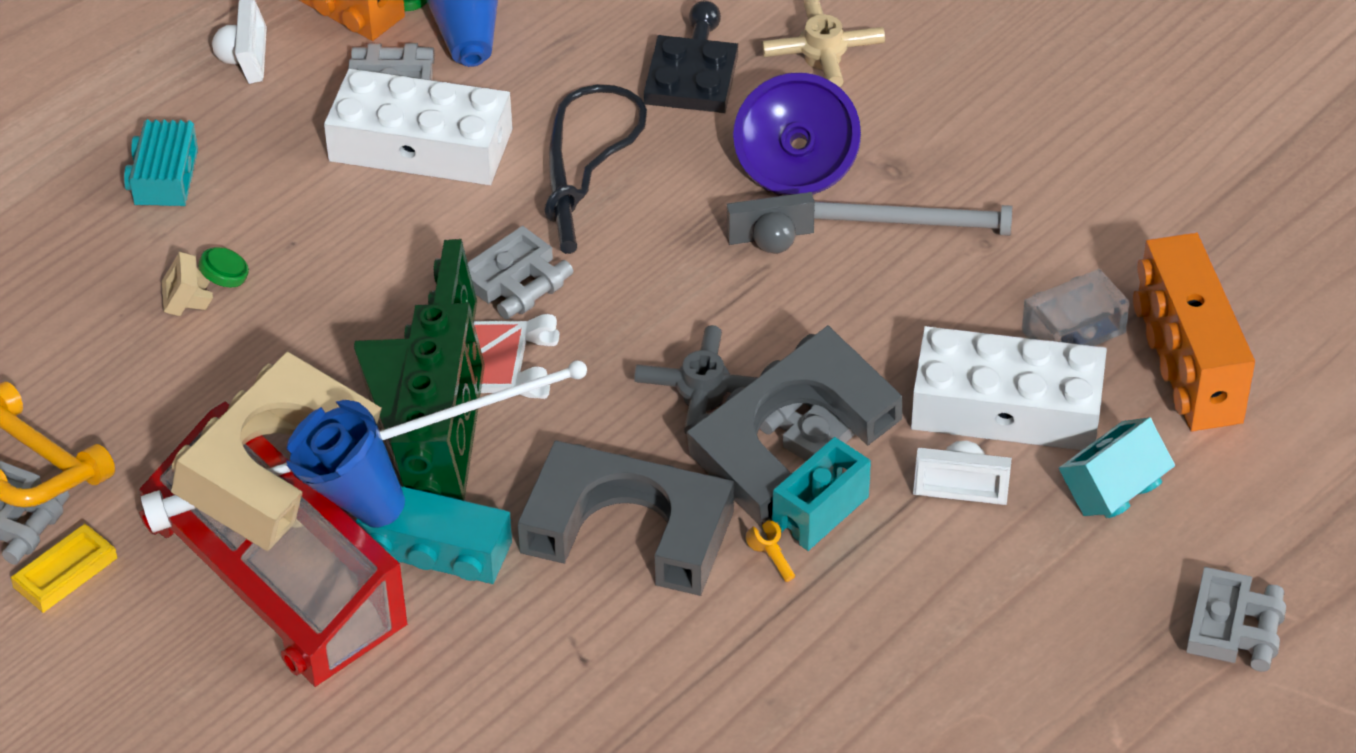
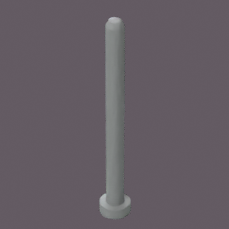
[814,202,1012,236]

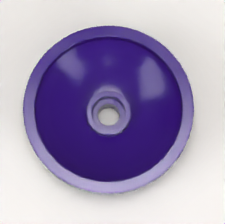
[733,73,861,196]

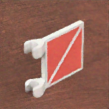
[474,314,560,399]

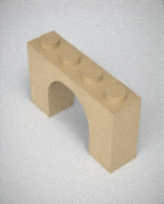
[171,351,382,551]

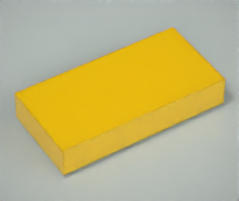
[10,523,117,613]

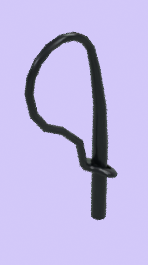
[544,84,647,254]

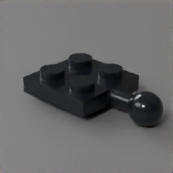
[644,0,738,113]

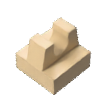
[162,252,213,316]

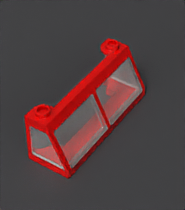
[139,401,408,687]

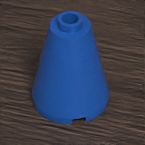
[426,0,498,67]
[286,400,405,528]

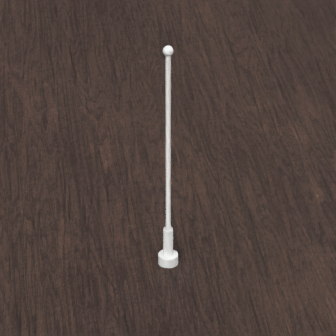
[141,360,587,533]

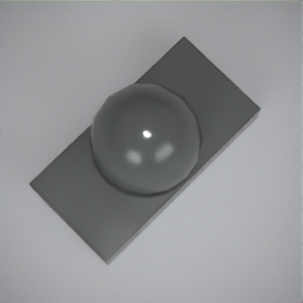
[726,192,815,254]

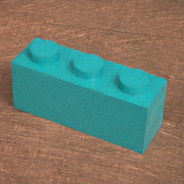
[356,486,512,584]

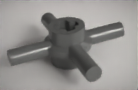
[635,325,759,435]

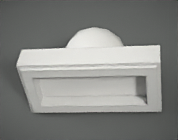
[212,0,267,84]
[913,440,1012,505]

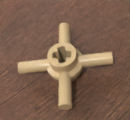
[762,0,885,87]

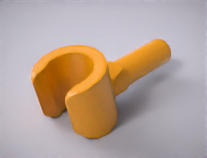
[746,521,795,582]

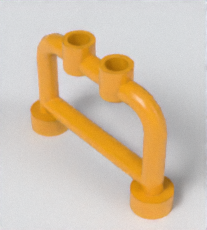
[0,381,115,508]

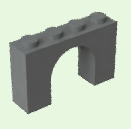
[687,325,902,528]
[518,440,734,596]

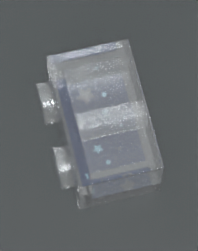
[1022,269,1130,346]

